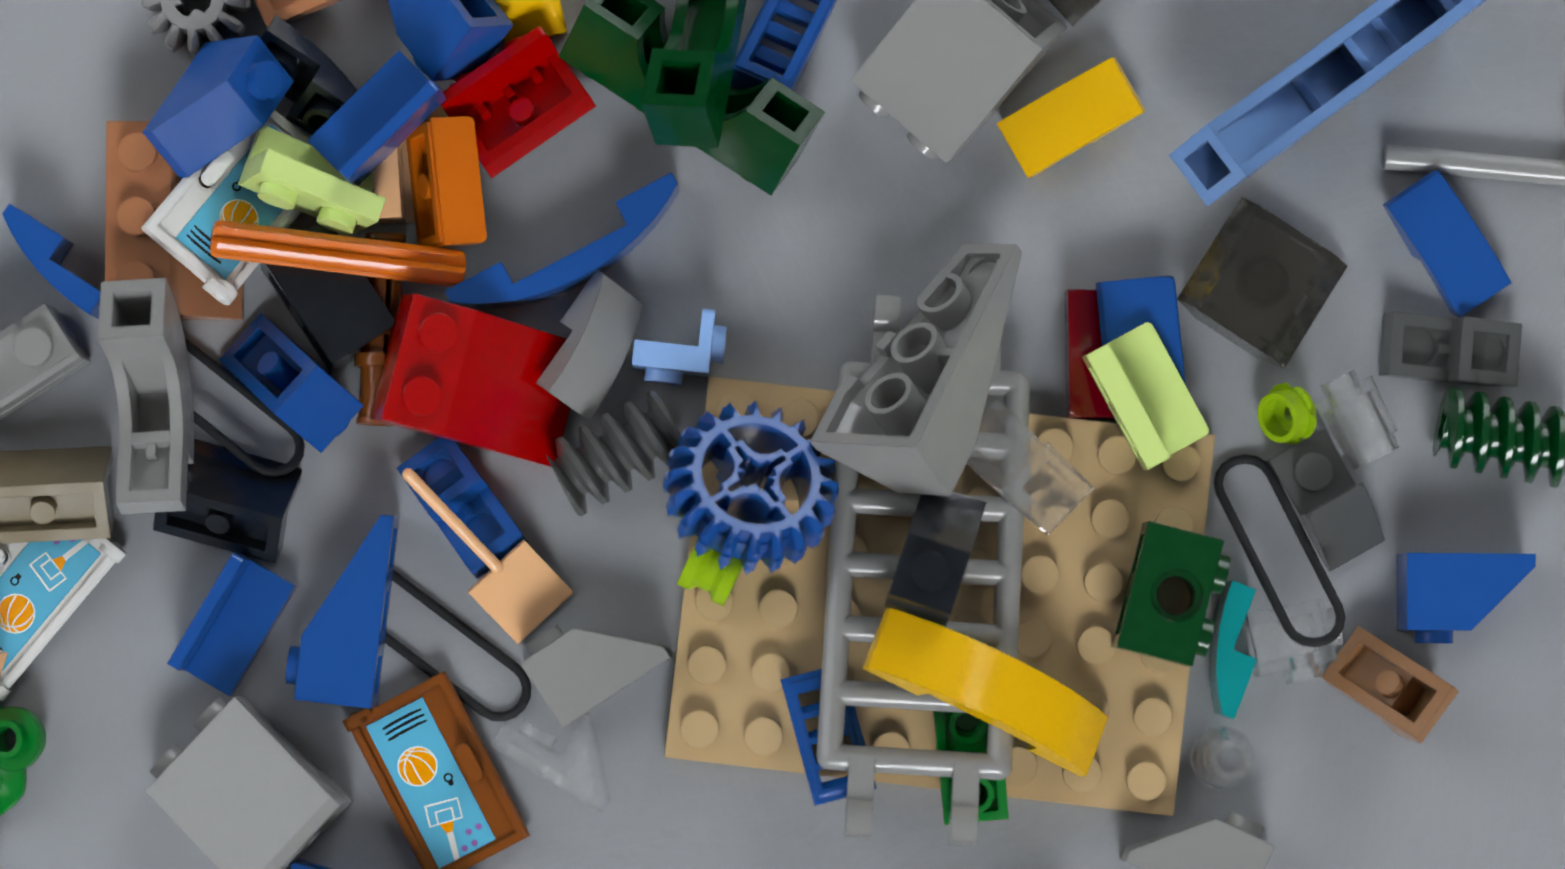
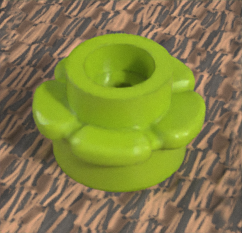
[1257,382,1317,445]

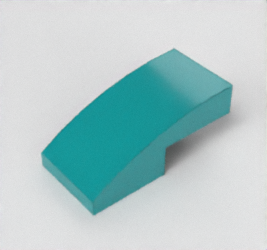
[1209,580,1257,719]

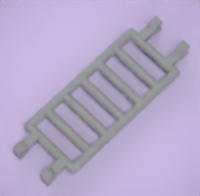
[816,295,1030,847]

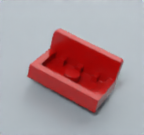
[441,26,596,179]

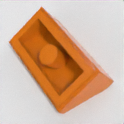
[406,116,487,249]

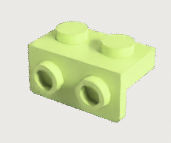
[238,126,386,234]

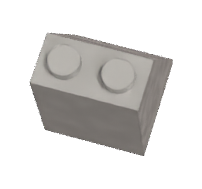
[850,0,1068,164]
[145,696,354,869]

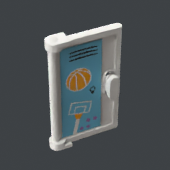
[141,110,311,305]
[0,538,127,701]

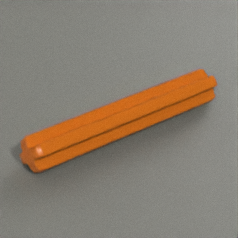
[210,220,466,287]

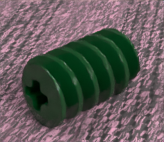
[1432,387,1565,488]

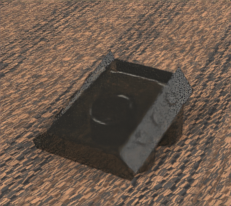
[1177,197,1347,369]

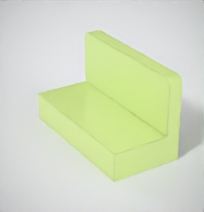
[1082,322,1209,470]

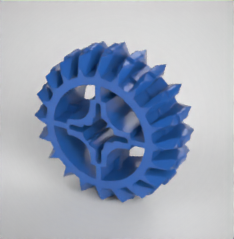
[663,401,839,575]

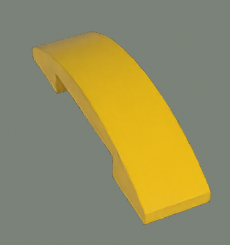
[863,608,1108,777]

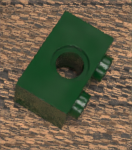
[1111,521,1231,667]

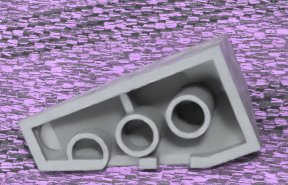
[810,243,1022,496]

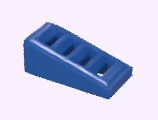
[731,0,837,91]
[781,668,877,806]

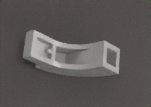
[98,278,194,514]

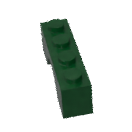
[558,0,825,196]
[641,0,747,148]

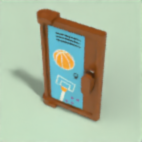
[342,671,530,869]

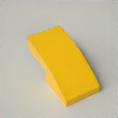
[996,57,1146,178]

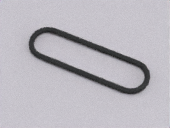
[185,337,305,477]
[1214,454,1346,648]
[385,570,531,722]

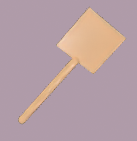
[402,468,574,644]

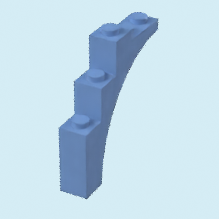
[1169,0,1487,207]

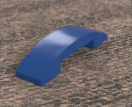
[444,172,679,310]

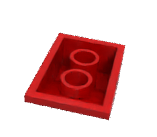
[370,293,570,467]

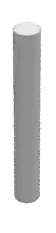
[1382,144,1565,186]

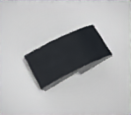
[260,15,358,135]

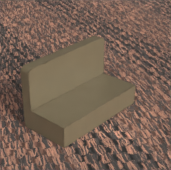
[0,446,114,544]

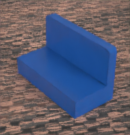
[307,50,446,186]
[167,552,297,696]

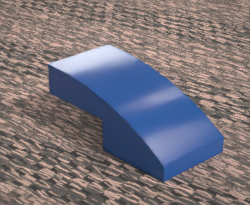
[1383,170,1512,317]
[2,203,101,319]
[396,437,529,579]

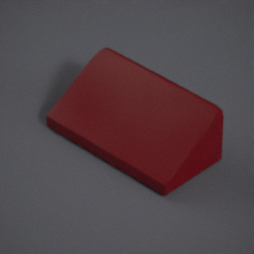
[1064,289,1115,419]

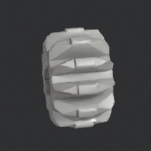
[141,0,252,58]

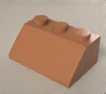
[105,121,244,320]

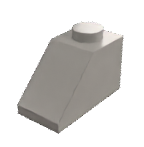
[520,625,671,728]
[1120,811,1275,869]

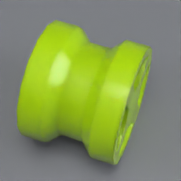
[677,537,743,607]

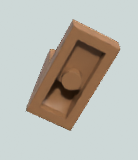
[1321,626,1459,744]

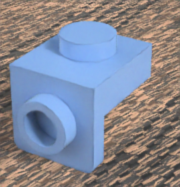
[632,309,727,386]

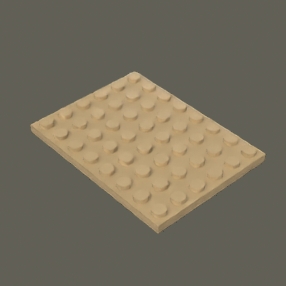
[664,376,1215,816]

